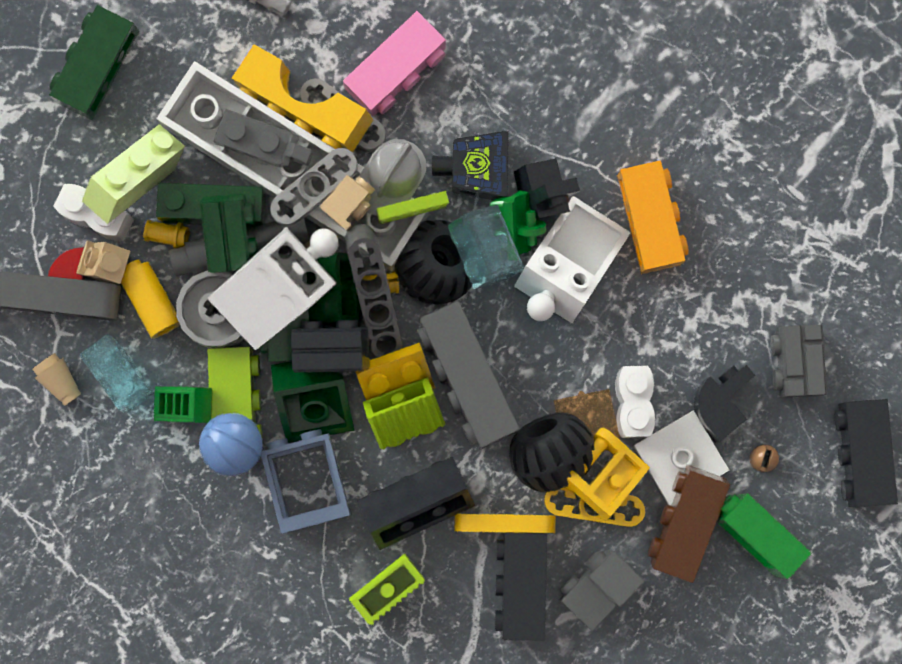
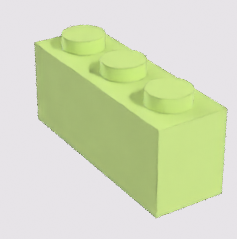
[82,124,185,224]

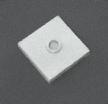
[633,410,729,505]

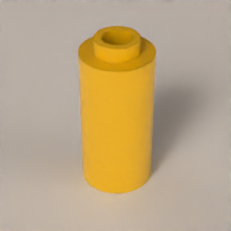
[121,259,180,339]

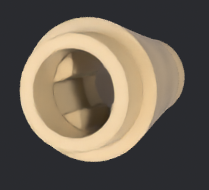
[32,353,81,406]

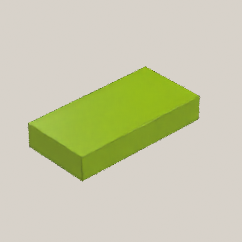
[376,191,449,224]

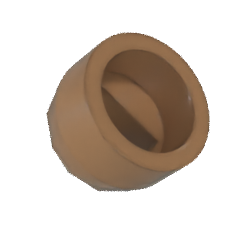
[750,444,779,473]

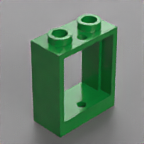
[717,494,812,579]

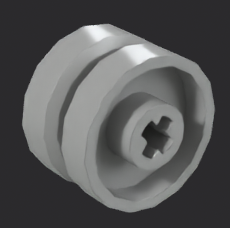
[176,271,245,349]

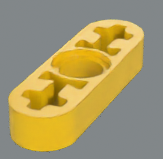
[544,487,645,527]
[454,514,556,533]

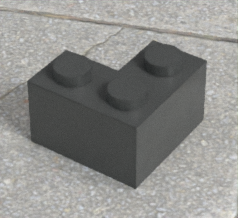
[559,549,645,631]

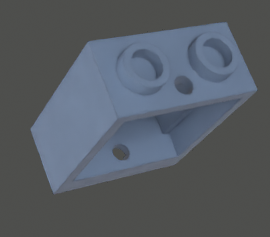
[261,429,351,534]

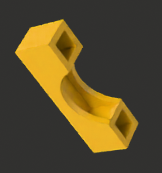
[232,44,373,153]

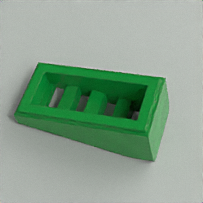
[154,386,212,423]

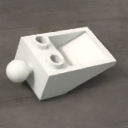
[514,196,631,323]
[207,227,339,350]

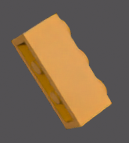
[617,160,689,274]

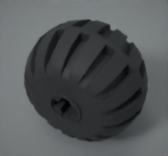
[394,219,479,305]
[509,412,594,492]

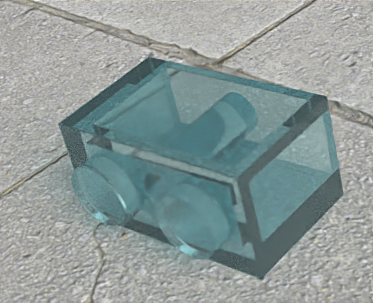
[448,204,524,289]
[79,334,155,413]

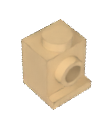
[320,175,375,231]
[76,241,131,284]

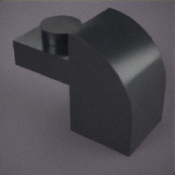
[513,158,580,219]
[694,365,756,443]

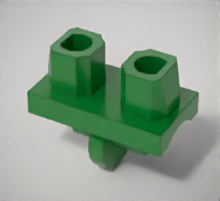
[490,191,546,262]

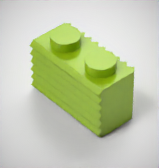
[363,377,446,450]
[349,553,425,625]

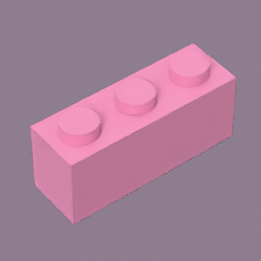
[343,11,446,117]

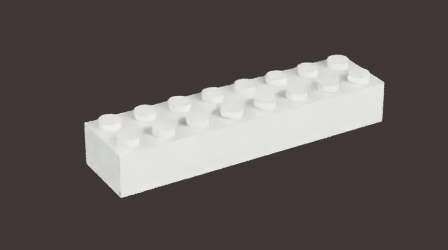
[156,61,429,272]

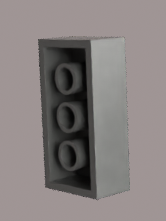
[417,301,520,450]

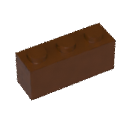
[648,464,730,583]

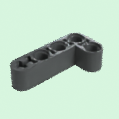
[345,224,402,360]

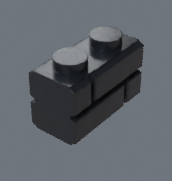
[291,320,370,372]

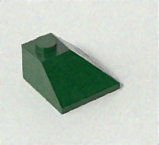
[271,361,355,443]

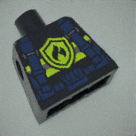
[432,131,509,201]

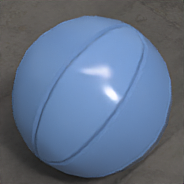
[199,413,262,476]

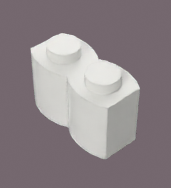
[54,184,134,242]
[615,366,655,438]

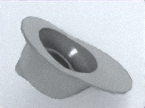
[359,139,426,216]

